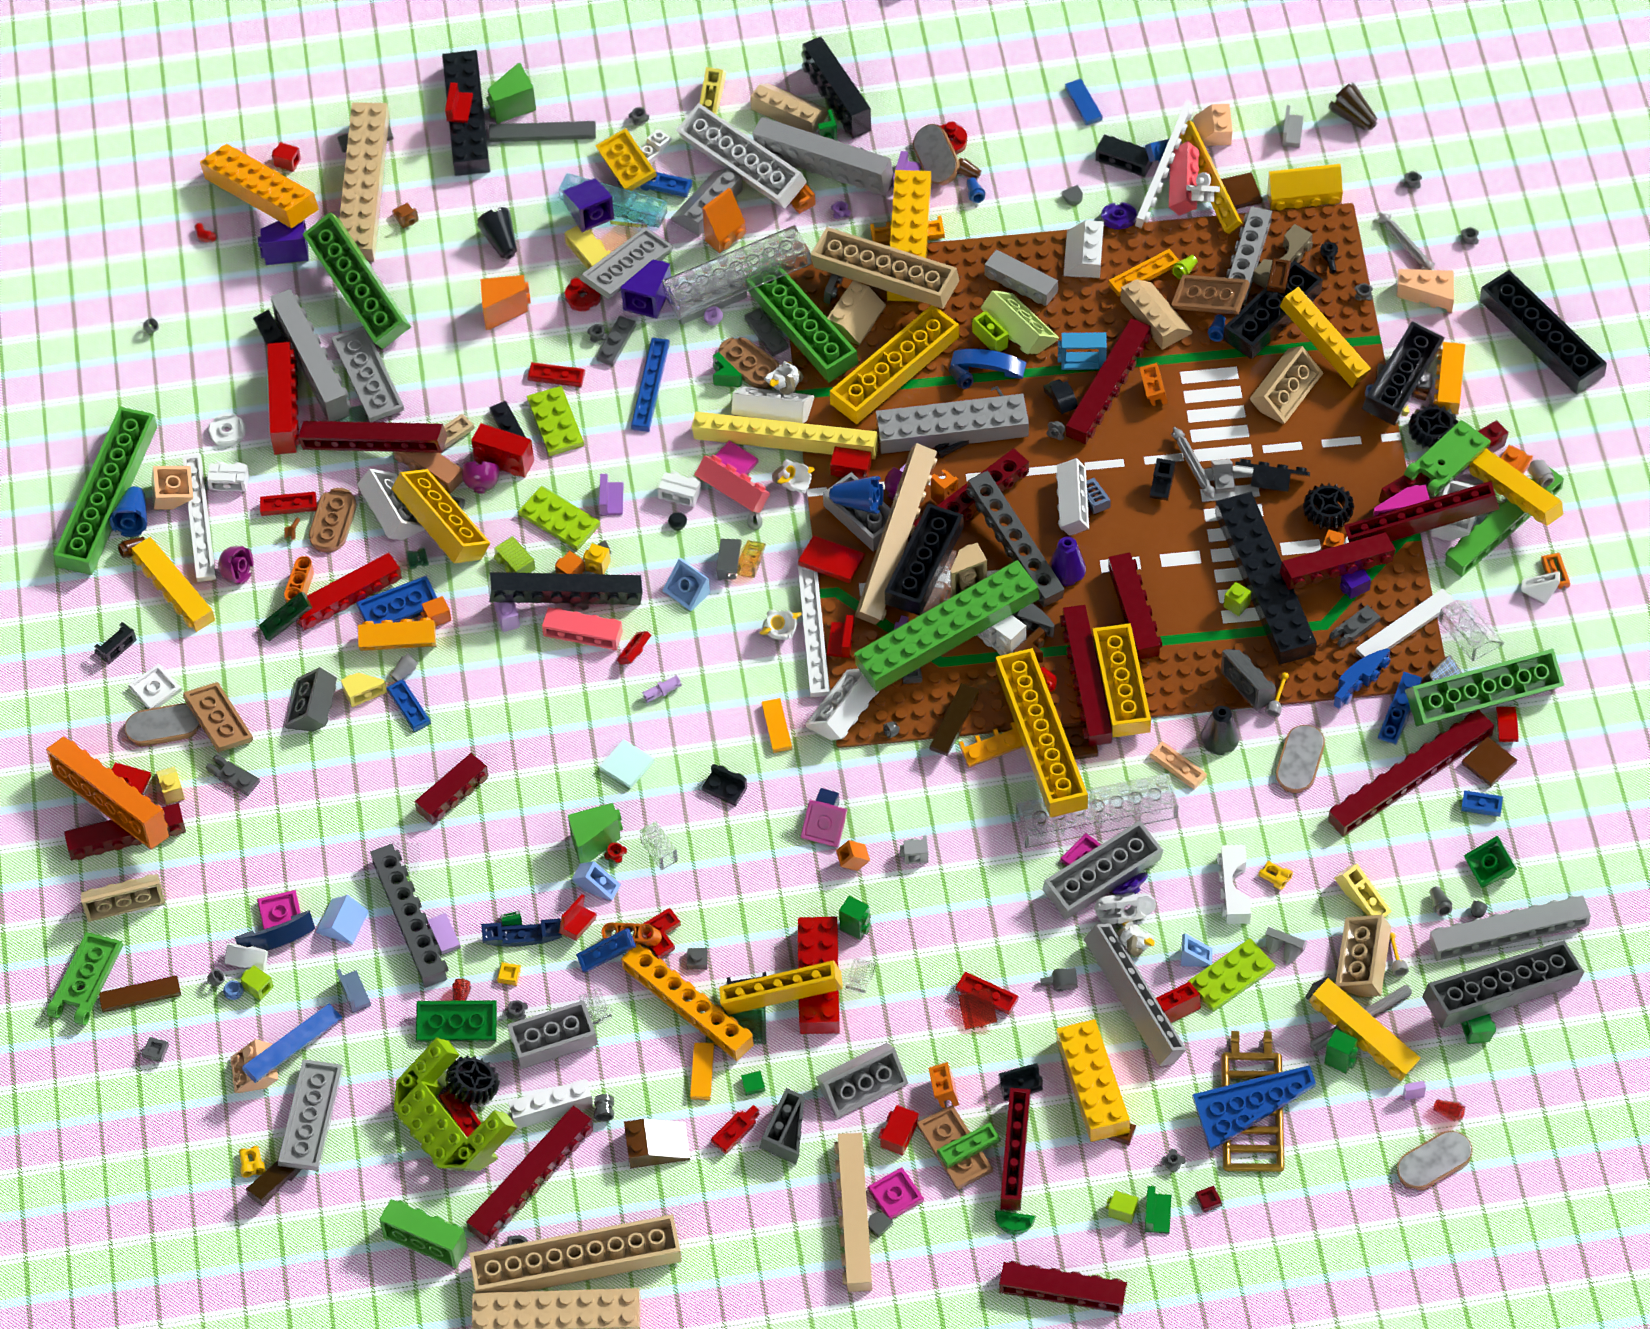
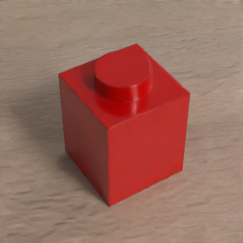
[272,142,301,172]

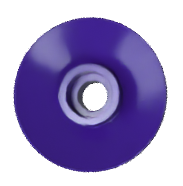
[1113,872,1149,895]

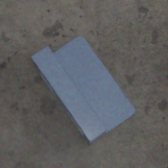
[336,969,371,1013]

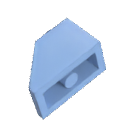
[571,861,621,901]

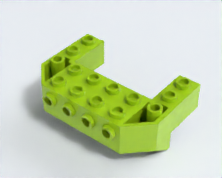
[394,1038,518,1171]

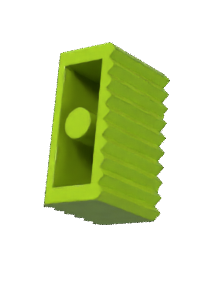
[972,311,1008,352]
[494,536,536,573]

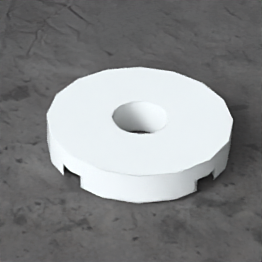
[208,413,246,447]

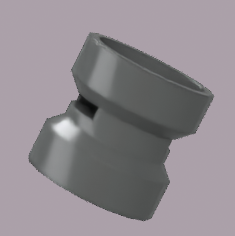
[594,1094,614,1122]

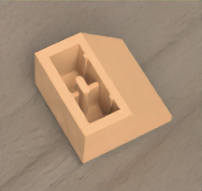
[231,1039,278,1093]

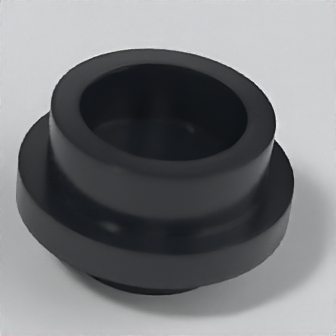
[668,512,687,531]

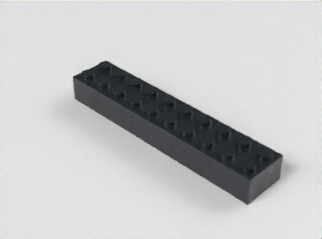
[1215,491,1317,665]

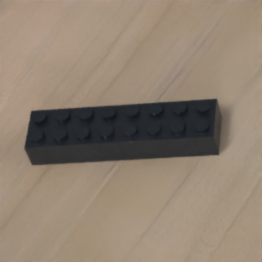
[442,50,490,176]
[1479,270,1607,395]

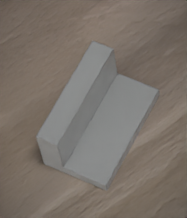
[1282,105,1304,148]

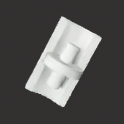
[1186,172,1220,202]

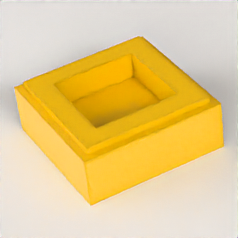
[497,962,521,986]

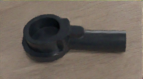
[1320,242,1338,274]

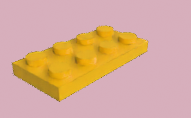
[595,128,657,193]

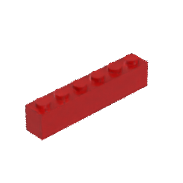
[296,552,402,631]

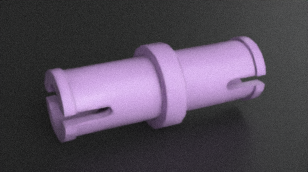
[642,675,682,703]

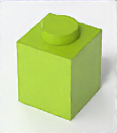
[1224,582,1251,616]
[240,965,274,1001]
[1106,1190,1138,1224]

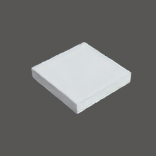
[128,664,182,709]

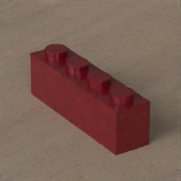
[415,753,489,825]

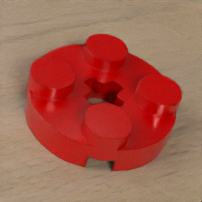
[940,121,968,155]
[565,278,601,312]

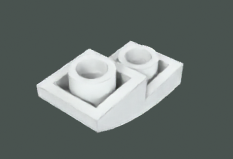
[640,129,672,164]
[225,943,268,971]

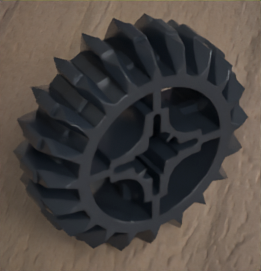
[1408,403,1458,449]
[1303,482,1354,530]
[445,1055,500,1107]

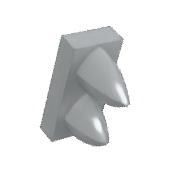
[1265,927,1307,965]

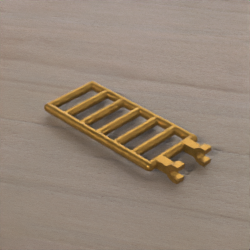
[1221,1031,1285,1172]

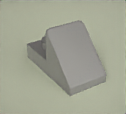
[1211,459,1235,493]

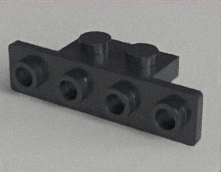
[1235,459,1310,492]

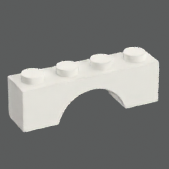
[1217,845,1251,924]

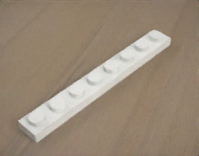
[1135,100,1194,228]
[182,454,216,582]
[798,566,829,697]

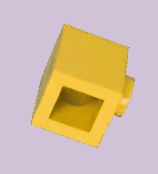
[583,543,611,574]

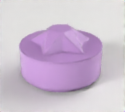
[704,306,723,325]

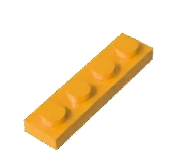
[1109,249,1179,297]

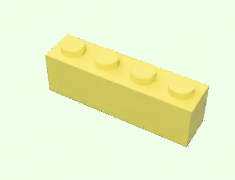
[564,225,611,269]

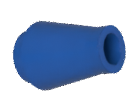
[966,178,986,203]
[1208,315,1225,341]

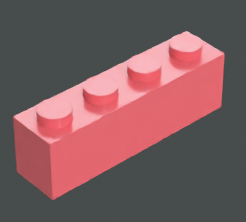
[1169,142,1199,216]
[694,455,771,513]
[542,607,623,650]

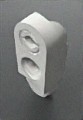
[1094,892,1156,925]

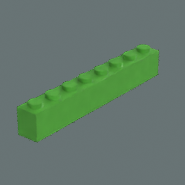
[1445,466,1564,577]

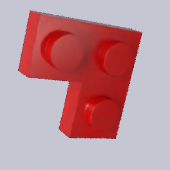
[643,908,681,959]

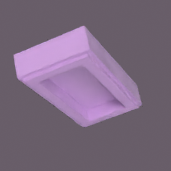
[428,913,461,955]

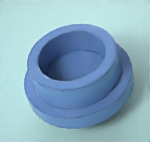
[223,980,244,1000]

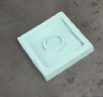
[600,739,654,789]

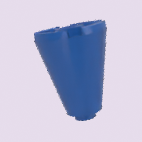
[829,476,884,514]
[110,486,147,537]

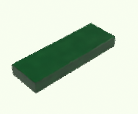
[259,591,312,641]

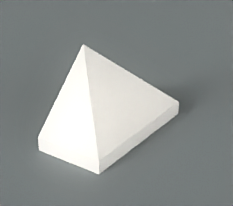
[1521,571,1560,604]

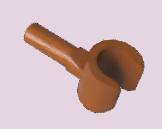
[284,518,300,540]

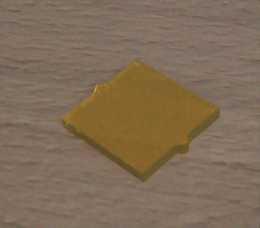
[610,220,648,228]

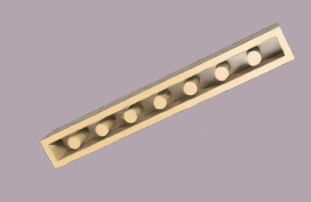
[834,1133,872,1292]

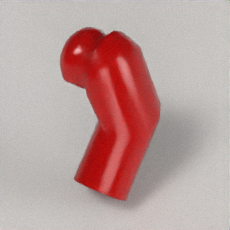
[194,223,217,242]
[1040,666,1057,692]

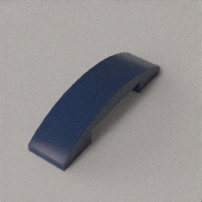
[234,910,316,951]
[481,918,562,947]

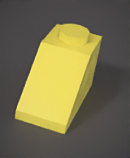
[341,673,387,707]
[156,766,185,805]

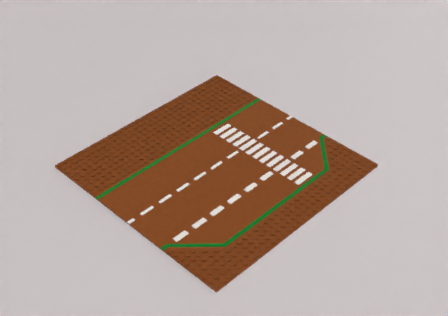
[780,203,1445,748]

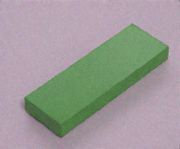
[937,1123,1000,1169]

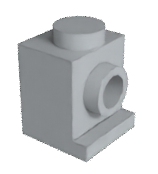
[900,836,928,864]

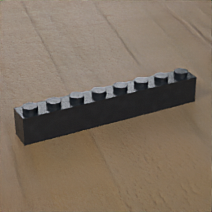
[488,572,643,605]

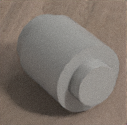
[1528,459,1554,488]

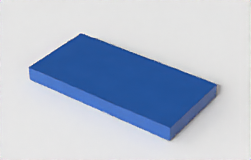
[356,575,437,624]

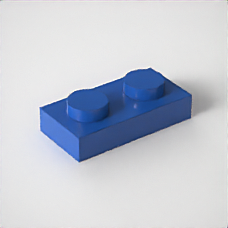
[1461,790,1503,817]

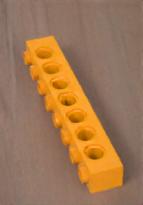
[621,943,754,1061]

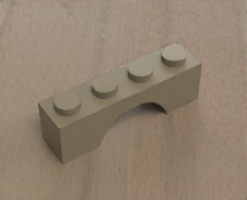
[1253,224,1313,288]

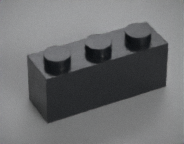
[1095,134,1153,177]

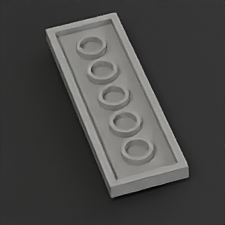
[580,227,674,299]
[331,326,404,422]
[278,1059,343,1171]

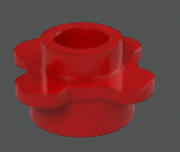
[604,843,627,863]

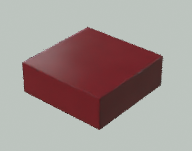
[1195,1186,1222,1213]

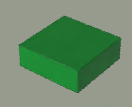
[741,1071,766,1096]

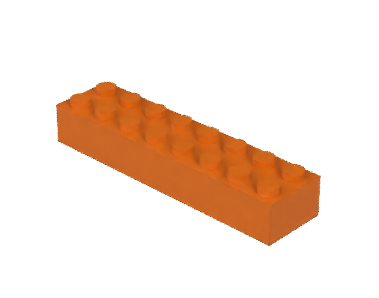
[46,736,169,850]

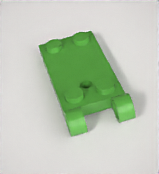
[1404,420,1491,497]
[47,932,123,1026]

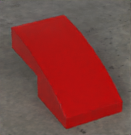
[1496,707,1519,742]

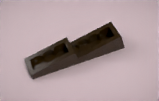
[929,683,979,756]
[246,1160,302,1207]

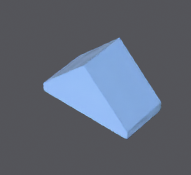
[1181,934,1212,967]

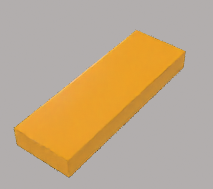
[761,698,792,753]
[690,1042,715,1100]

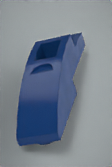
[1334,648,1391,709]
[1378,672,1422,745]

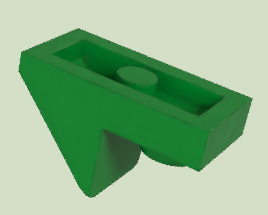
[713,352,742,387]

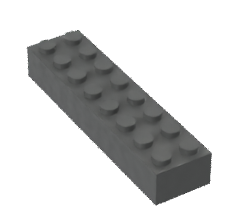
[1422,940,1584,1029]

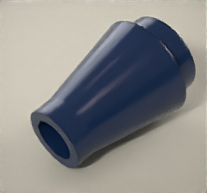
[949,364,974,389]

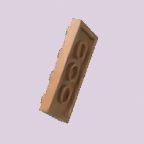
[1171,275,1250,314]
[183,682,253,752]
[917,1105,993,1190]

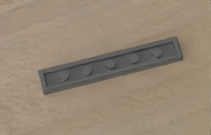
[489,121,596,142]

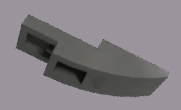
[1012,604,1054,638]

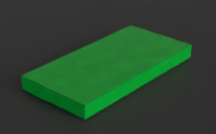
[416,1000,497,1042]

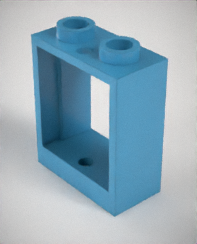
[1058,333,1107,370]

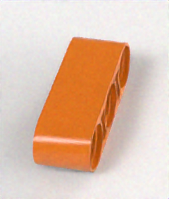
[284,556,314,603]
[601,922,662,946]

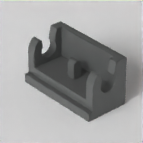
[716,539,742,580]

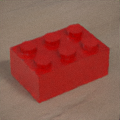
[471,423,534,478]

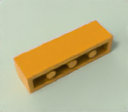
[1433,342,1465,414]
[358,618,437,651]

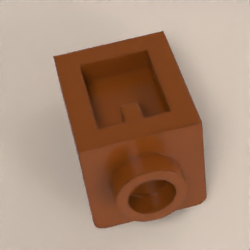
[392,202,419,229]

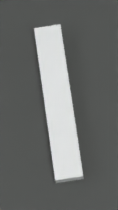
[1356,589,1456,658]

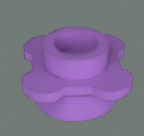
[831,201,851,219]

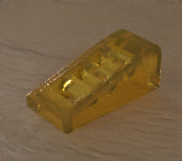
[737,540,766,578]

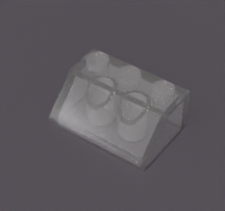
[1439,600,1504,662]

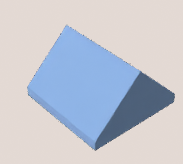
[662,558,710,611]
[316,895,368,945]

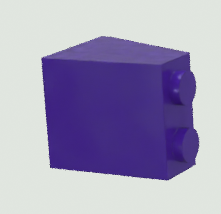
[562,178,614,232]
[258,220,309,265]
[621,259,672,319]

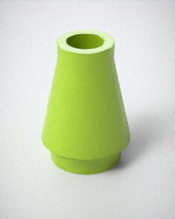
[1172,255,1198,279]

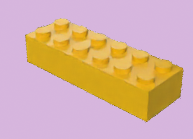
[391,469,490,563]
[1092,623,1151,738]
[1056,1019,1130,1142]

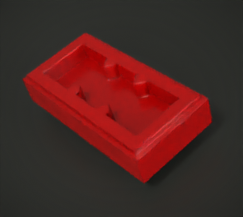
[617,631,652,665]

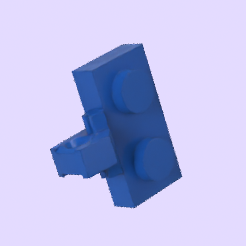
[1145,139,1170,171]

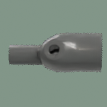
[1040,968,1078,992]

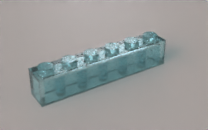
[559,173,667,228]

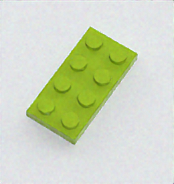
[527,385,584,456]
[518,486,601,551]
[1188,938,1276,1012]

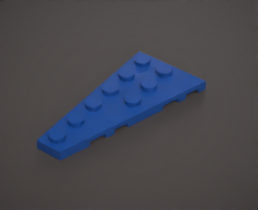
[1192,1065,1316,1151]

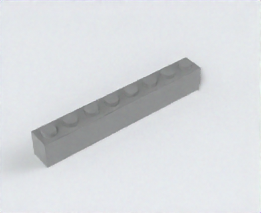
[1429,895,1591,961]
[1083,923,1187,1066]

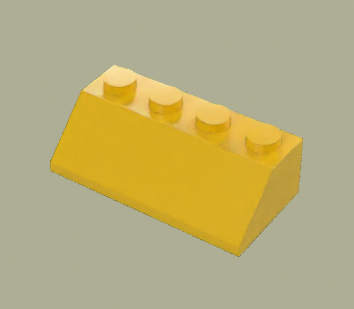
[1267,164,1343,210]

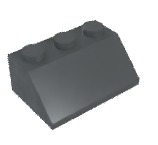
[1221,649,1276,711]
[284,667,337,732]

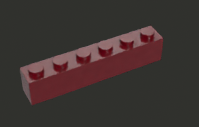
[1280,532,1396,590]
[1108,552,1162,660]
[64,803,186,861]
[1000,1088,1030,1211]
[999,1261,1127,1314]

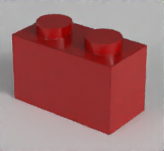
[830,446,872,479]
[878,1104,919,1156]

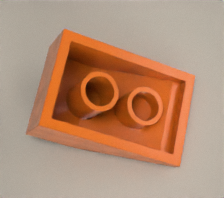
[702,188,746,253]

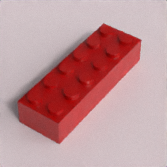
[267,342,300,455]
[798,916,840,1034]

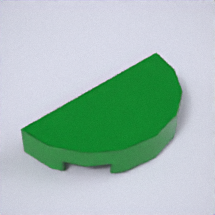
[995,1210,1036,1235]

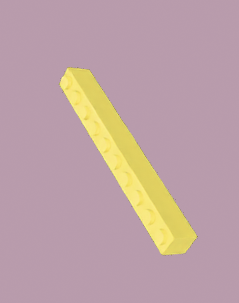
[691,411,879,459]

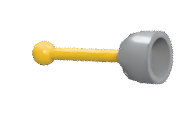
[1265,672,1289,717]
[1389,932,1409,977]

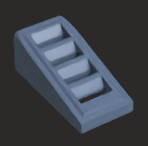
[1087,478,1111,514]

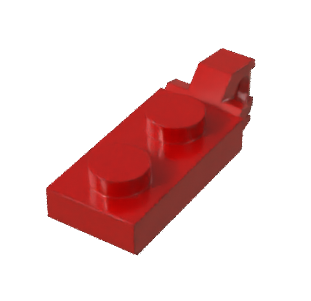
[710,1105,760,1155]

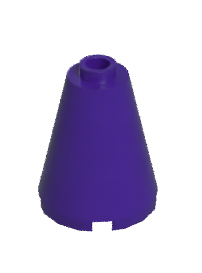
[1049,537,1086,586]

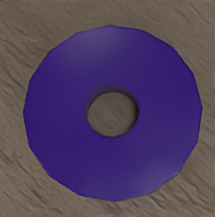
[1101,202,1137,229]

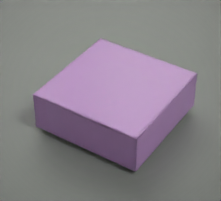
[1403,1081,1426,1100]

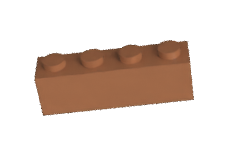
[394,452,463,494]

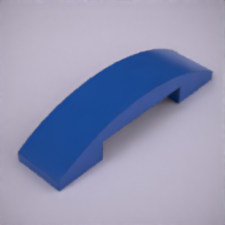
[950,349,1026,379]

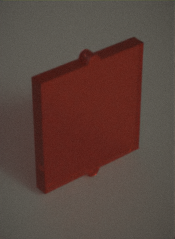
[958,988,998,1030]

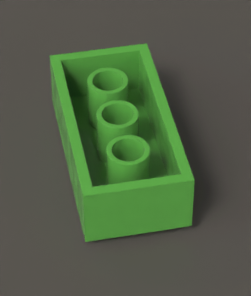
[379,1199,468,1268]

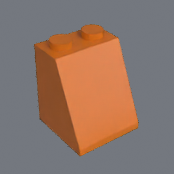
[480,275,531,330]

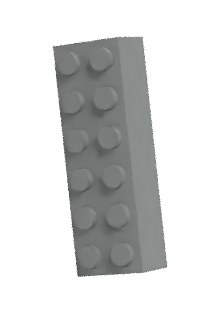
[1042,820,1164,920]

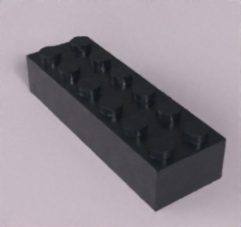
[801,36,871,139]
[1223,260,1323,359]
[1362,321,1445,426]
[884,503,964,616]

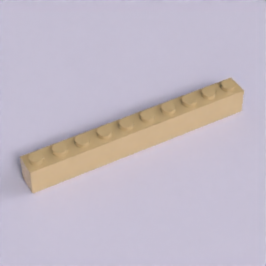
[855,443,937,625]

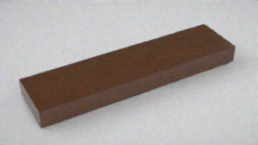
[99,975,181,1013]

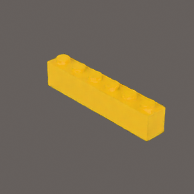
[1280,287,1371,387]
[1469,448,1564,526]
[132,536,215,632]
[719,961,843,1015]
[1309,978,1421,1081]

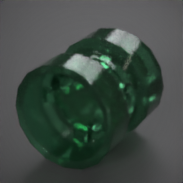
[406,547,429,570]

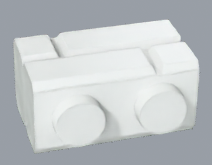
[207,462,249,491]
[658,472,701,507]

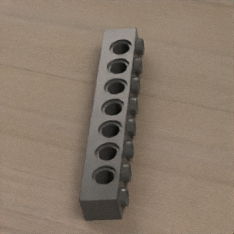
[966,471,1065,607]
[370,844,449,988]

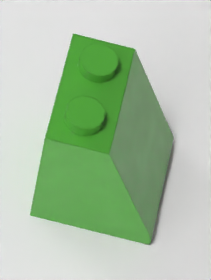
[486,63,536,124]
[568,803,623,864]

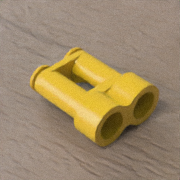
[1258,861,1293,890]
[239,1146,265,1178]

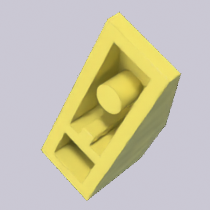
[700,67,726,115]
[1334,864,1392,917]

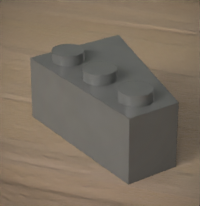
[759,1088,805,1164]

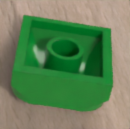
[1463,835,1517,888]

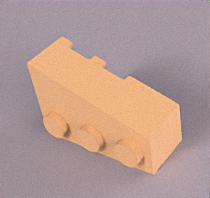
[1397,269,1454,313]

